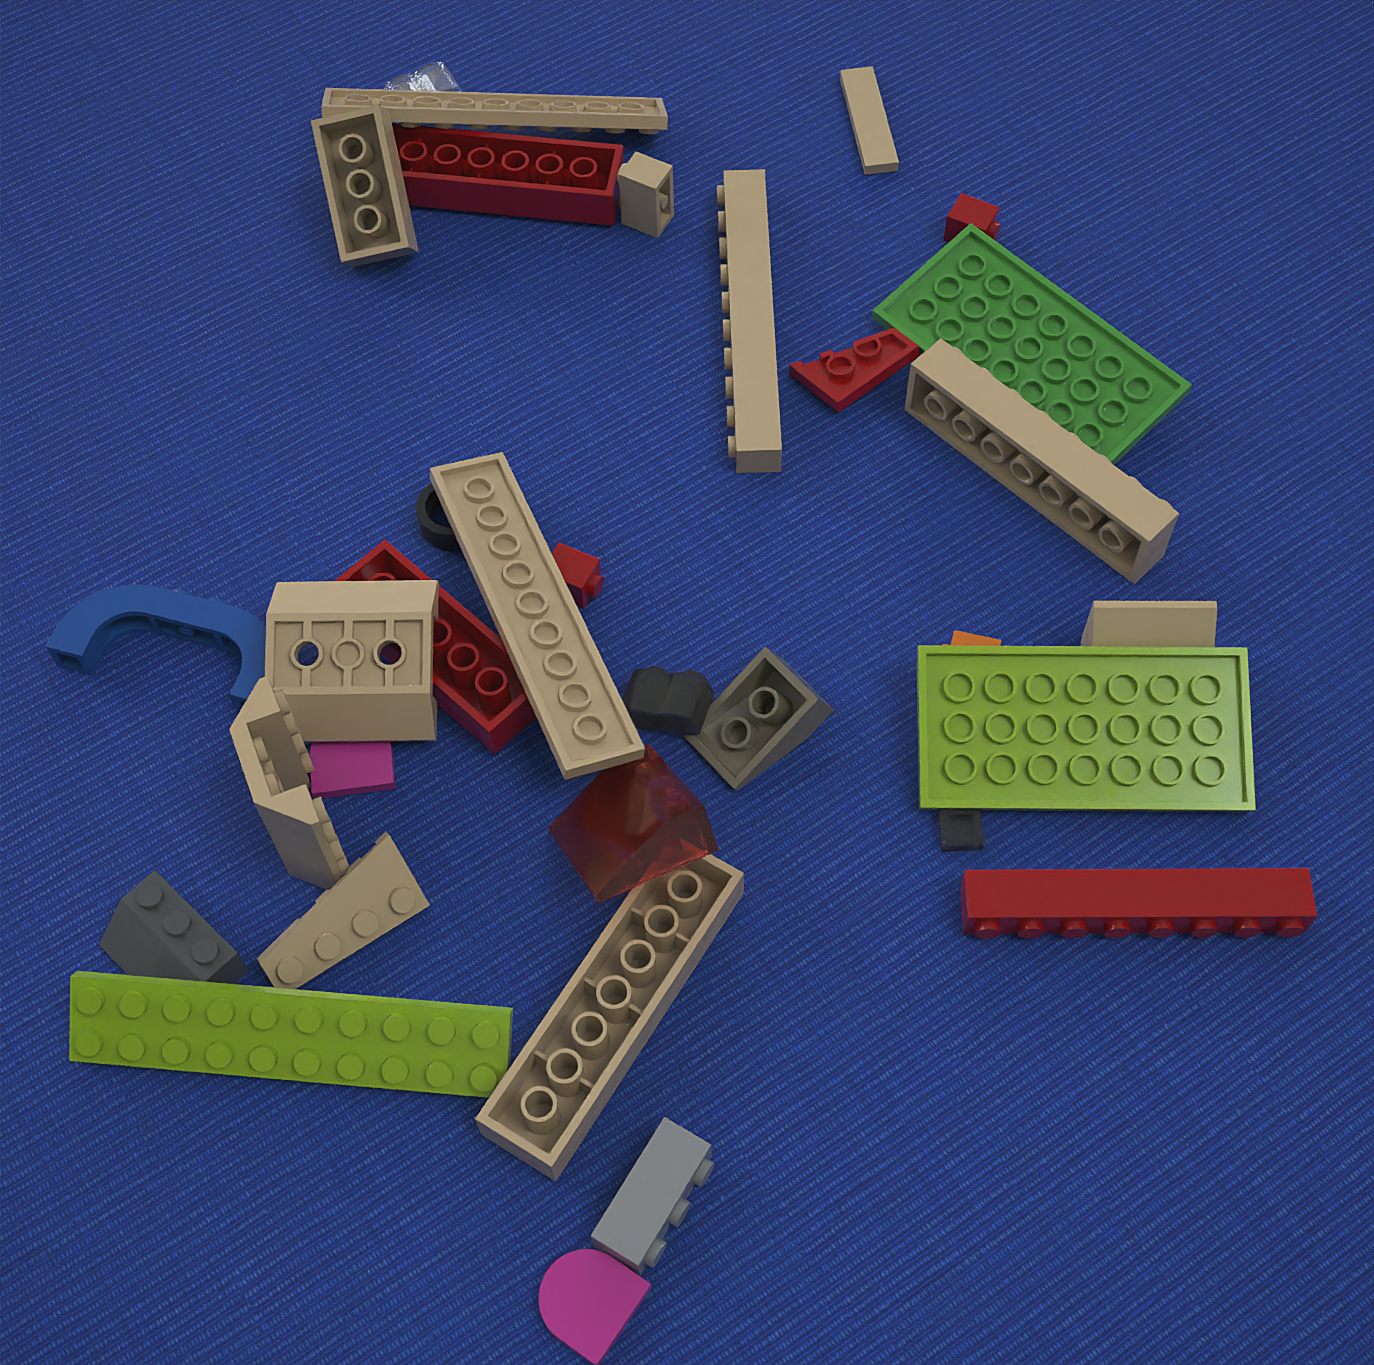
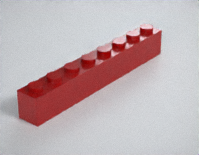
[960,868,1317,939]

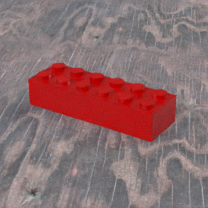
[335,540,536,755]

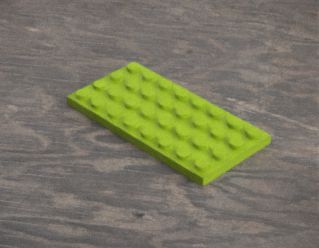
[917,645,1256,813]

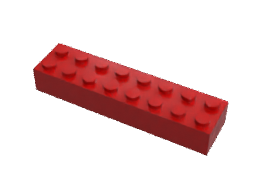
[392,123,624,226]

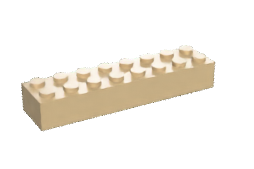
[904,339,1179,584]
[475,832,744,1181]

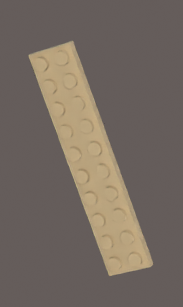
[321,88,668,134]
[430,452,645,780]

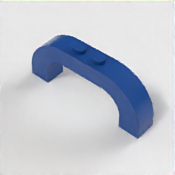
[45,584,266,714]

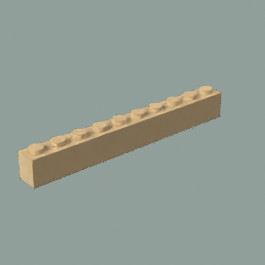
[717,169,782,473]

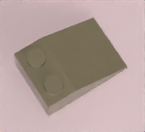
[683,647,835,791]

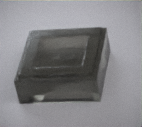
[937,809,984,852]

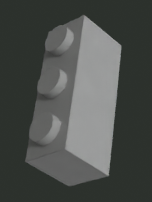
[591,1117,715,1276]

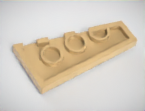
[257,831,430,989]

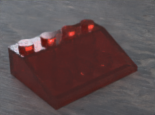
[548,744,719,904]

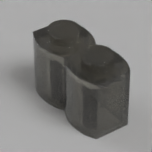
[622,666,715,735]

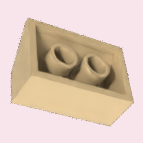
[1080,601,1217,647]

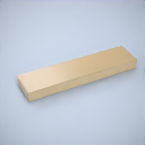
[840,66,899,175]

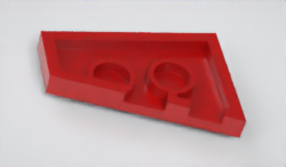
[789,327,919,413]

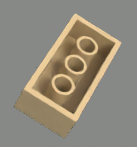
[311,105,419,267]

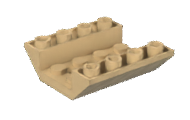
[265,580,439,742]
[229,676,349,890]

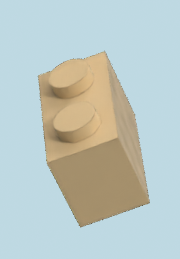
[617,151,674,238]

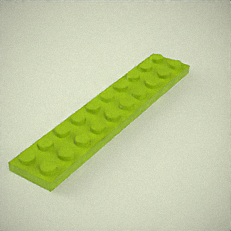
[69,971,513,1098]

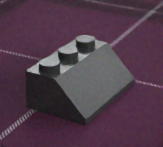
[99,870,249,984]

